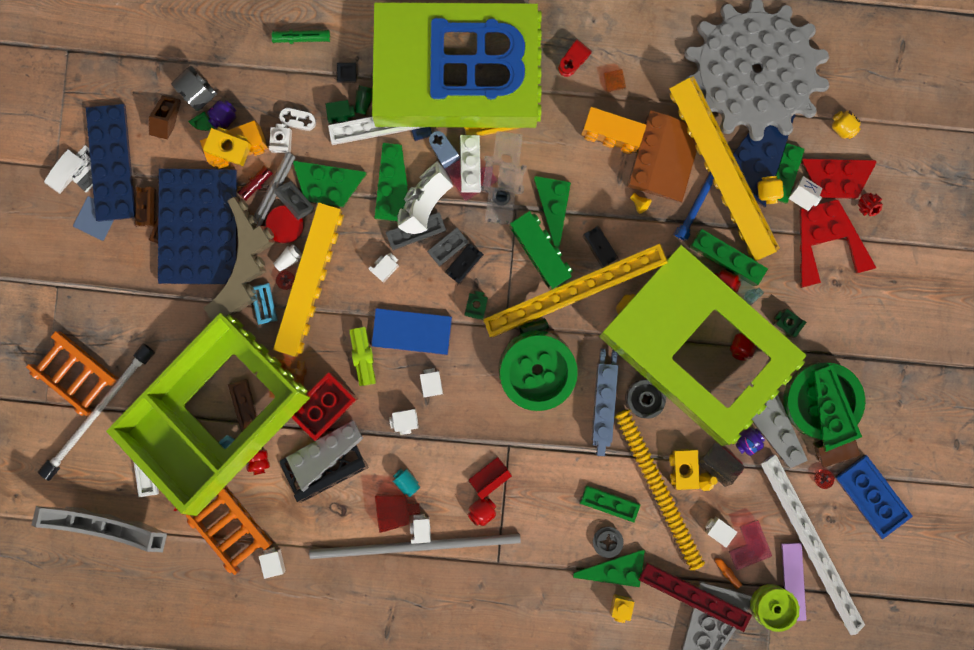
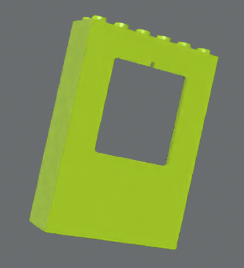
[599,245,807,446]
[106,313,310,516]

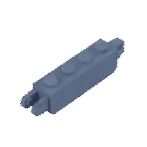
[591,348,618,456]

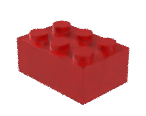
[291,372,358,441]

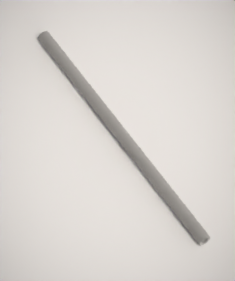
[309,534,521,559]

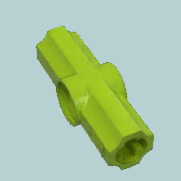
[349,327,376,386]

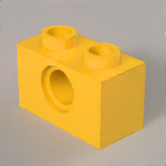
[203,127,251,167]
[669,449,700,490]

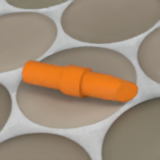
[714,558,742,589]

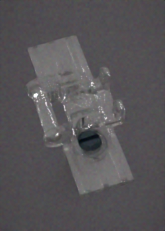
[481,131,527,225]

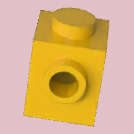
[610,594,635,623]

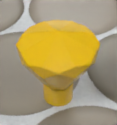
[630,193,652,214]
[699,473,718,491]

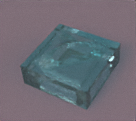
[743,288,764,305]

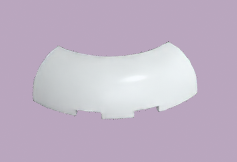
[398,161,453,234]

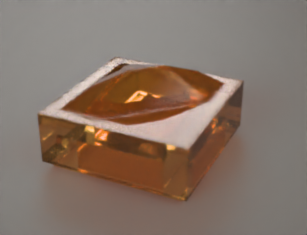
[603,69,626,93]

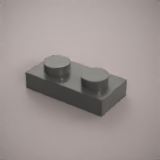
[275,181,314,220]
[427,228,469,267]

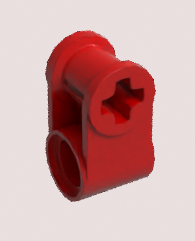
[558,39,592,77]

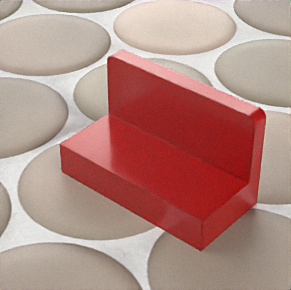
[469,457,512,500]

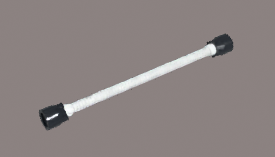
[38,343,155,481]

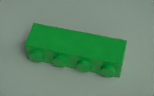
[689,229,768,286]

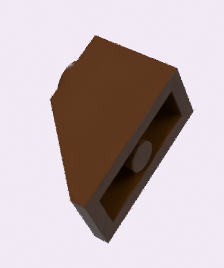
[149,95,181,140]

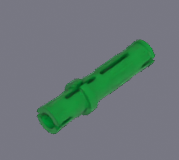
[272,29,330,44]

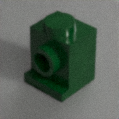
[325,100,355,125]
[464,291,488,320]
[773,309,807,338]

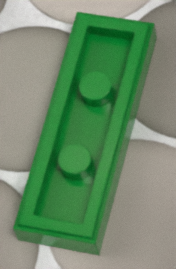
[580,485,641,523]

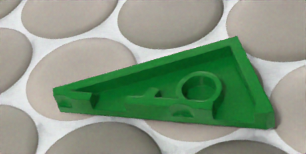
[534,176,571,249]
[573,549,645,587]

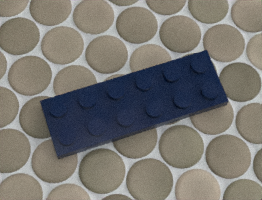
[86,104,135,222]

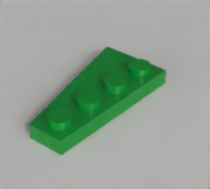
[374,143,408,222]
[813,364,862,452]

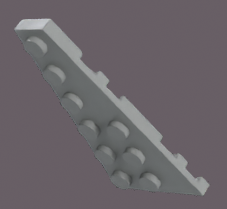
[682,581,752,650]

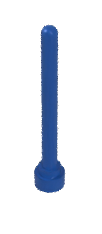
[673,172,714,241]

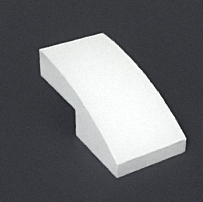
[44,150,84,194]

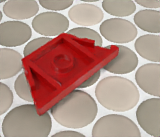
[801,159,876,199]

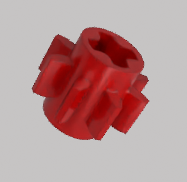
[858,193,883,217]

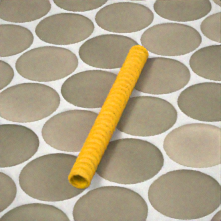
[614,409,705,571]

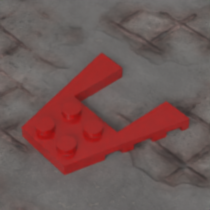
[800,200,876,288]

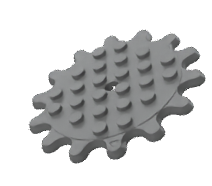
[684,0,829,141]

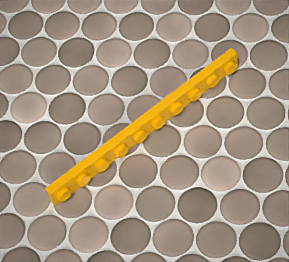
[483,244,668,338]

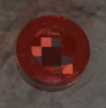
[276,271,295,290]
[814,469,835,489]

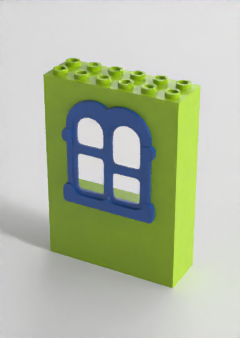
[372,3,542,128]

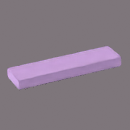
[781,542,806,621]

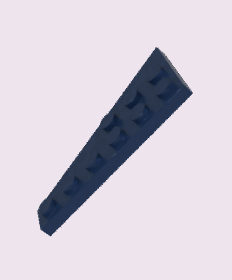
[733,114,795,208]

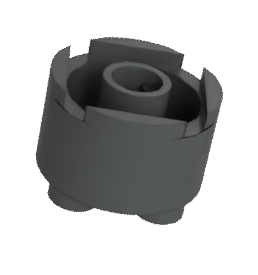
[171,65,217,111]
[625,379,666,419]

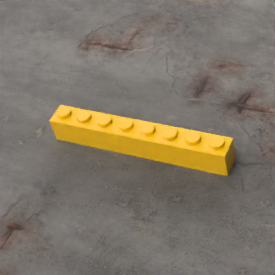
[273,203,344,357]

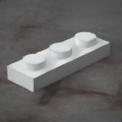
[460,135,481,193]

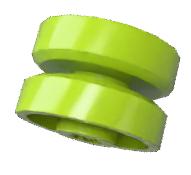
[750,584,800,632]

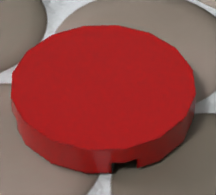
[265,206,304,244]

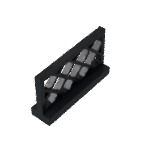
[279,445,369,503]

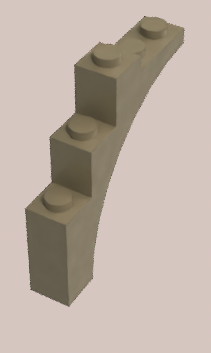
[204,197,275,321]

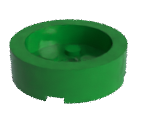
[498,330,578,411]
[783,362,866,440]

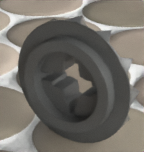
[593,526,624,558]

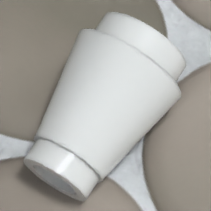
[273,244,302,271]

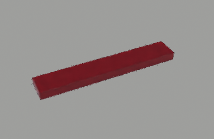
[638,562,752,632]

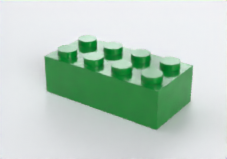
[509,211,573,290]

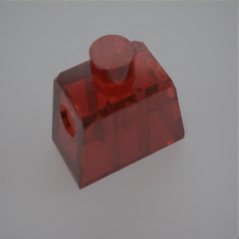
[375,494,421,533]

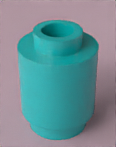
[393,468,420,497]

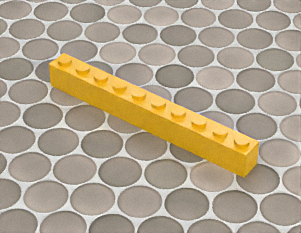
[669,76,780,261]

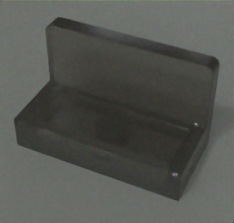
[698,443,745,487]

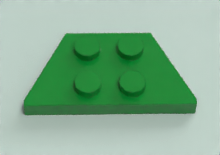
[293,161,367,208]

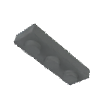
[386,212,446,251]

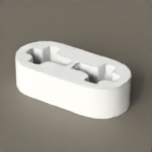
[279,108,316,131]

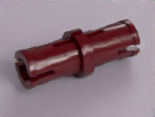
[237,166,273,201]

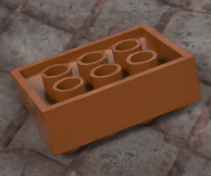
[627,110,697,203]

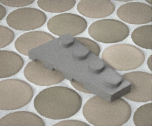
[752,395,808,468]
[286,420,363,492]

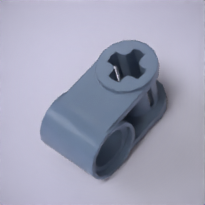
[429,131,460,169]

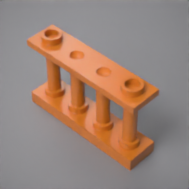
[26,331,119,416]
[185,486,273,575]

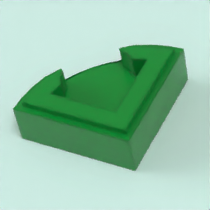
[188,111,215,131]

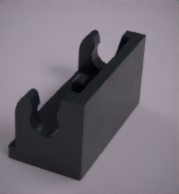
[583,226,618,268]
[445,243,484,285]

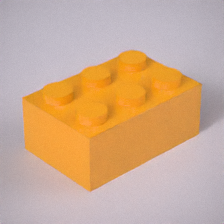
[581,107,646,154]
[200,120,269,169]

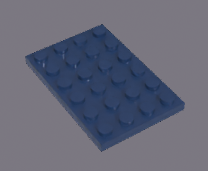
[158,169,237,284]

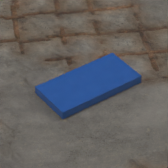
[372,308,452,355]
[835,455,913,539]

